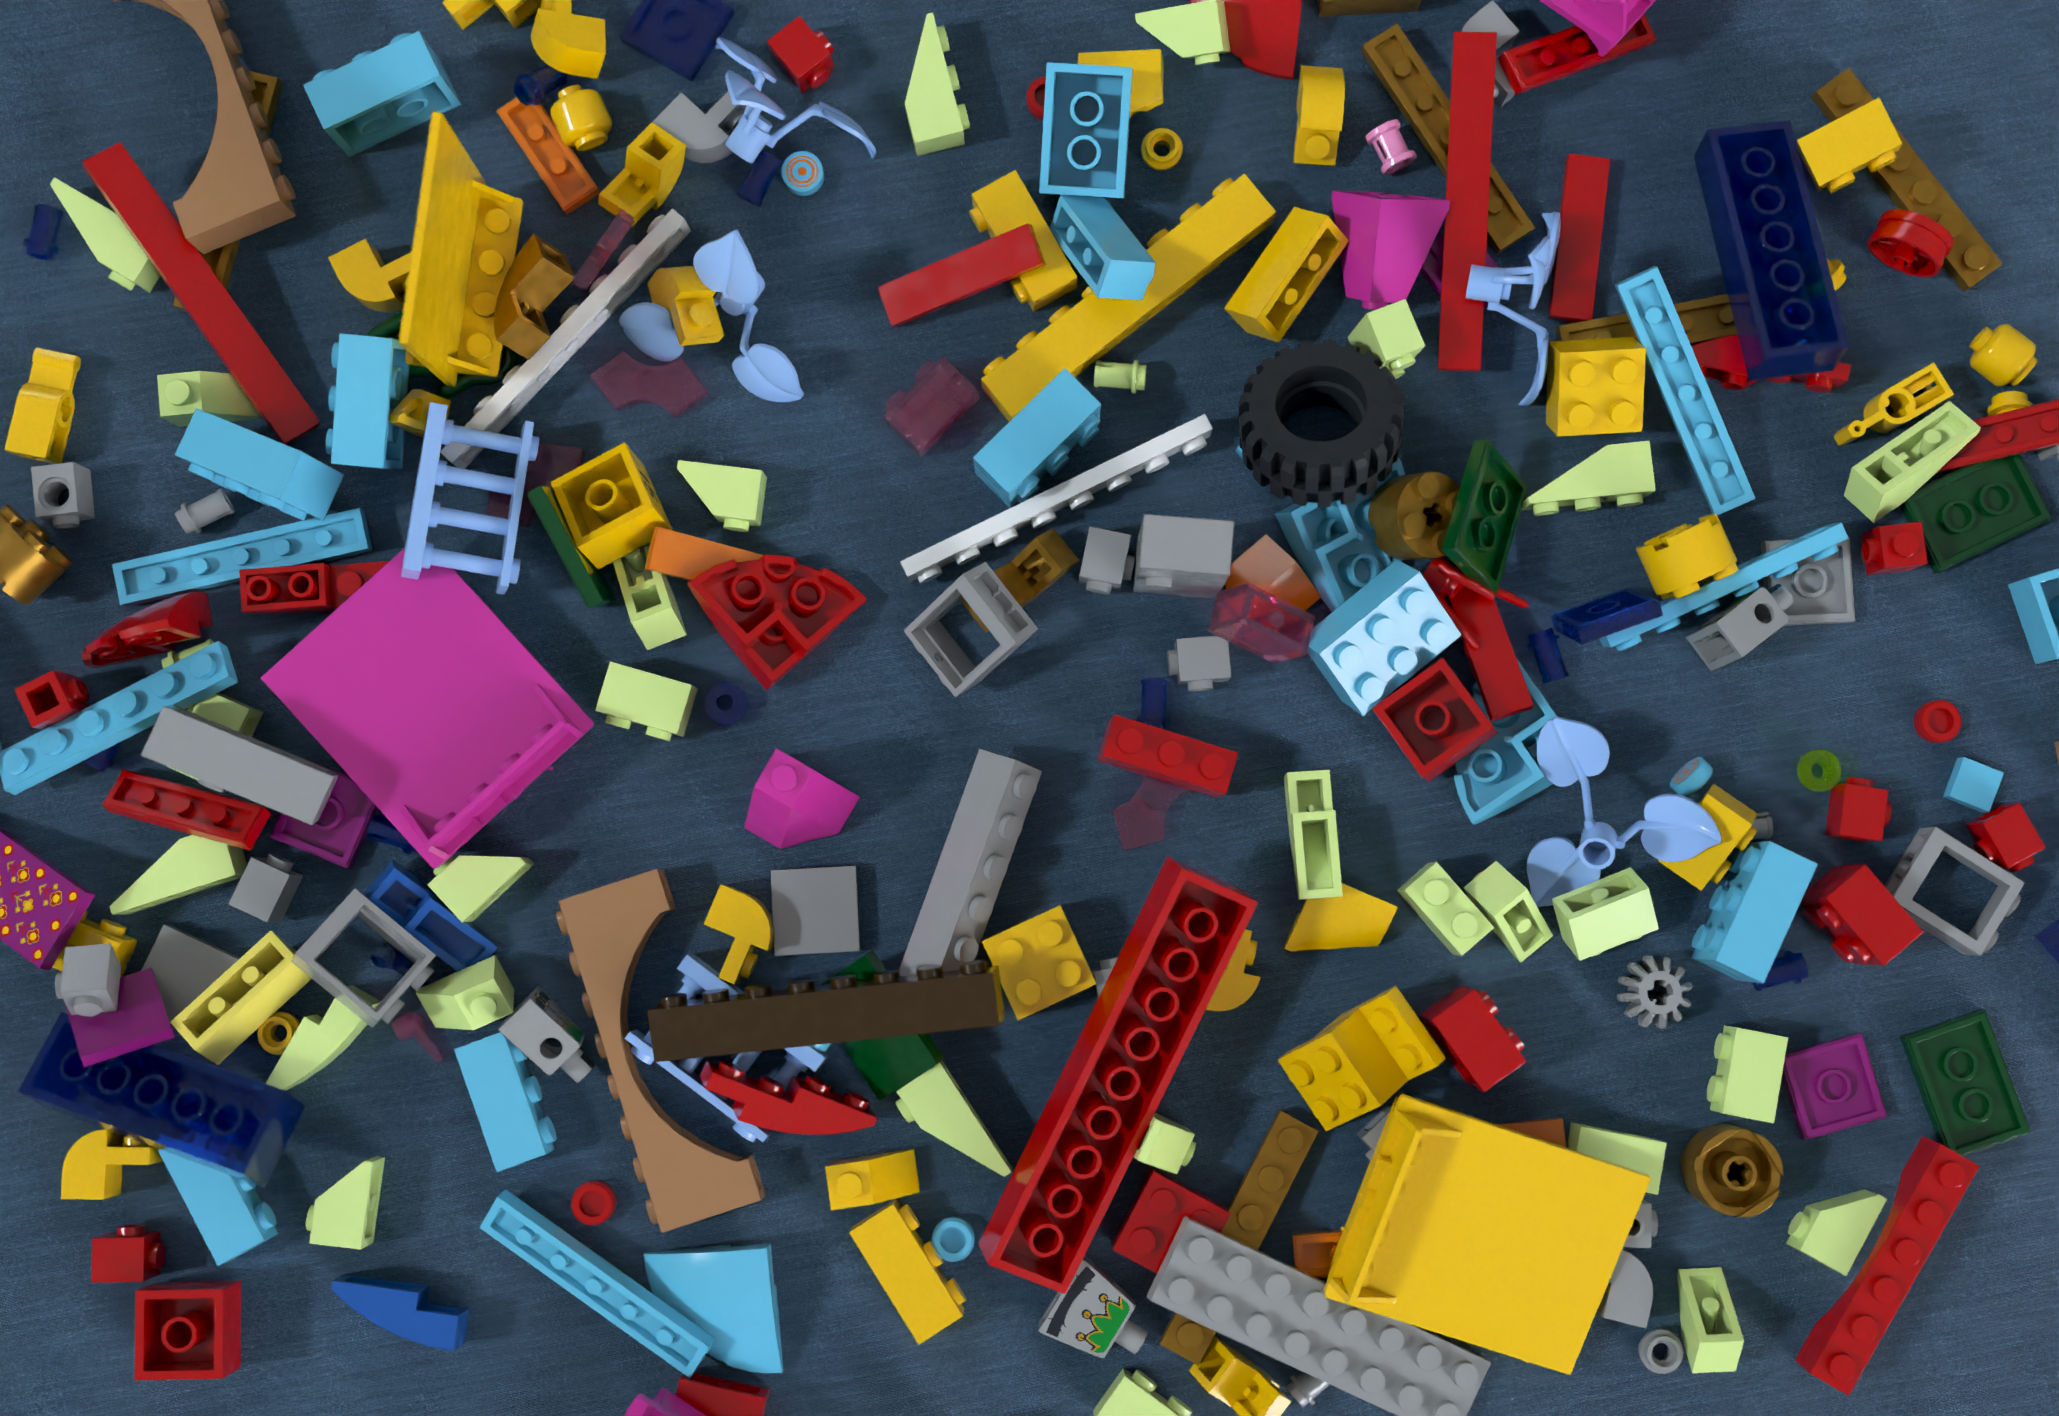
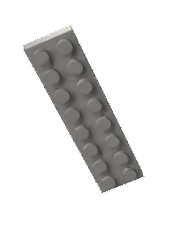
[1146,1216,1491,1416]

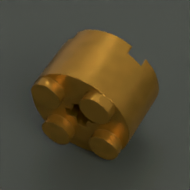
[1368,472,1460,560]
[0,504,73,605]
[1680,1124,1783,1217]

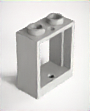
[904,562,1038,697]
[1885,827,2025,956]
[291,889,436,1028]

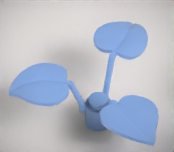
[715,37,876,163]
[1465,212,1561,406]
[619,230,804,402]
[1527,717,1721,907]

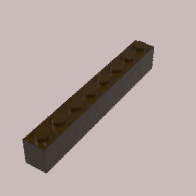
[647,960,1005,1062]

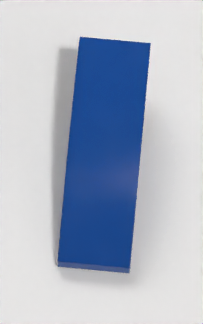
[365,860,498,971]
[331,1274,470,1351]

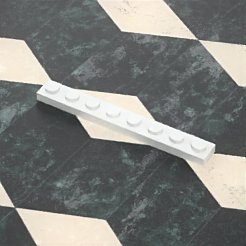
[440,208,691,469]
[900,414,1213,584]

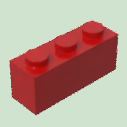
[1097,714,1238,798]

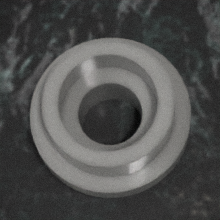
[1638,1329,1683,1374]

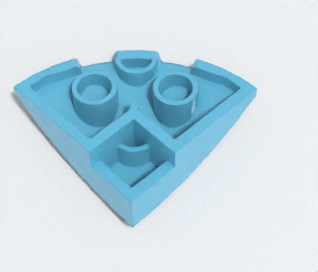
[1275,458,1405,612]
[1454,658,1558,825]
[643,1243,783,1373]

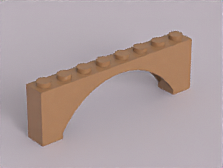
[112,0,296,254]
[556,869,766,1233]

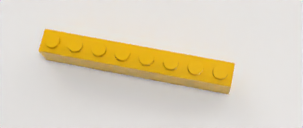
[981,173,1276,422]

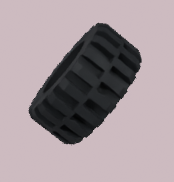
[1239,339,1404,508]

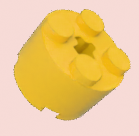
[1635,513,1738,600]

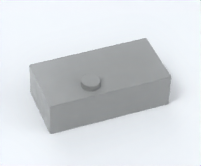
[1133,514,1234,598]
[141,706,340,825]

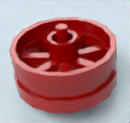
[1867,209,1954,278]

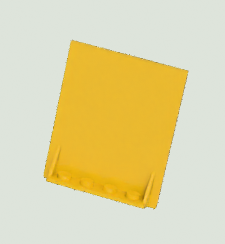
[399,111,523,387]
[1323,1094,1651,1375]

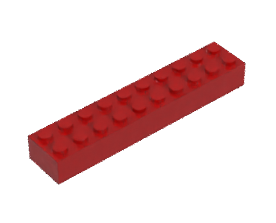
[978,856,1258,1294]

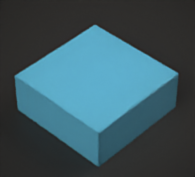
[1943,757,2004,813]

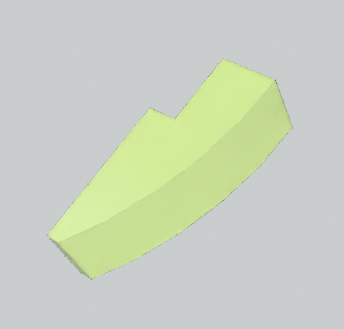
[1284,770,1343,900]
[260,985,381,1097]

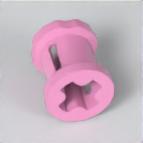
[1365,119,1417,175]

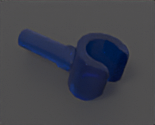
[371,942,428,988]

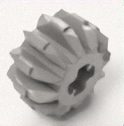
[1617,955,1693,1029]

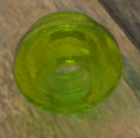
[1797,749,1841,792]

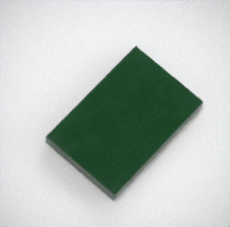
[1441,439,1528,594]
[1900,454,2052,574]
[527,485,616,608]
[822,950,945,1101]
[1900,1009,2031,1156]

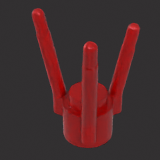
[1422,556,1529,650]

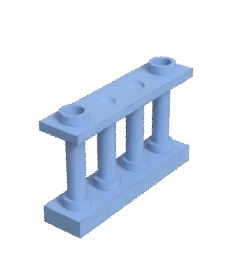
[400,402,539,595]
[625,954,829,1142]

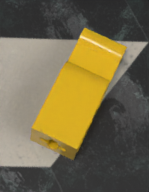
[4,347,81,464]
[1833,362,1954,446]

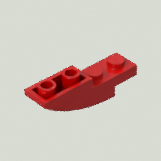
[1691,333,1851,393]
[239,561,389,613]
[700,1060,877,1135]

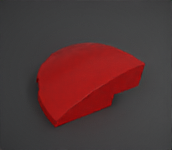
[1186,0,1302,80]
[688,555,867,691]
[81,591,213,668]

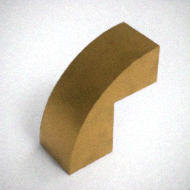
[494,234,575,360]
[960,528,1080,633]

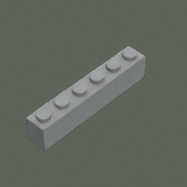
[899,749,1042,976]

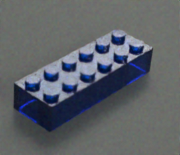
[1694,120,1850,381]
[18,1012,305,1188]

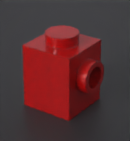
[767,16,834,93]
[1861,522,1928,576]
[14,670,90,730]
[1825,777,1892,842]
[1965,802,2046,872]
[91,1224,166,1283]

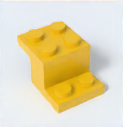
[1278,986,1446,1131]

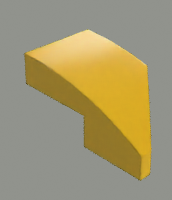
[389,389,451,437]

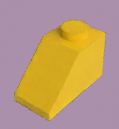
[825,1149,920,1210]

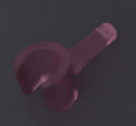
[392,1012,446,1064]

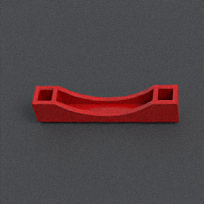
[1795,1136,1980,1396]

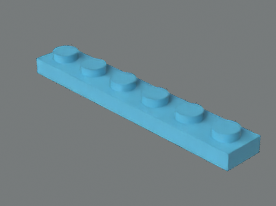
[1615,266,1756,516]
[112,508,373,607]
[1596,523,1848,651]
[0,641,238,795]
[480,1189,716,1378]

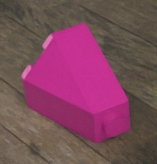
[1332,190,1450,310]
[744,748,860,849]

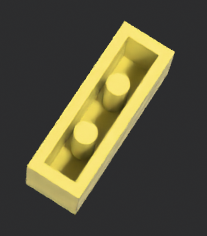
[170,930,312,1065]

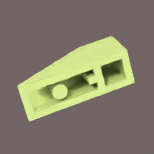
[50,177,161,293]
[1844,401,1981,523]
[613,542,687,650]
[109,835,247,915]
[895,1061,1012,1177]

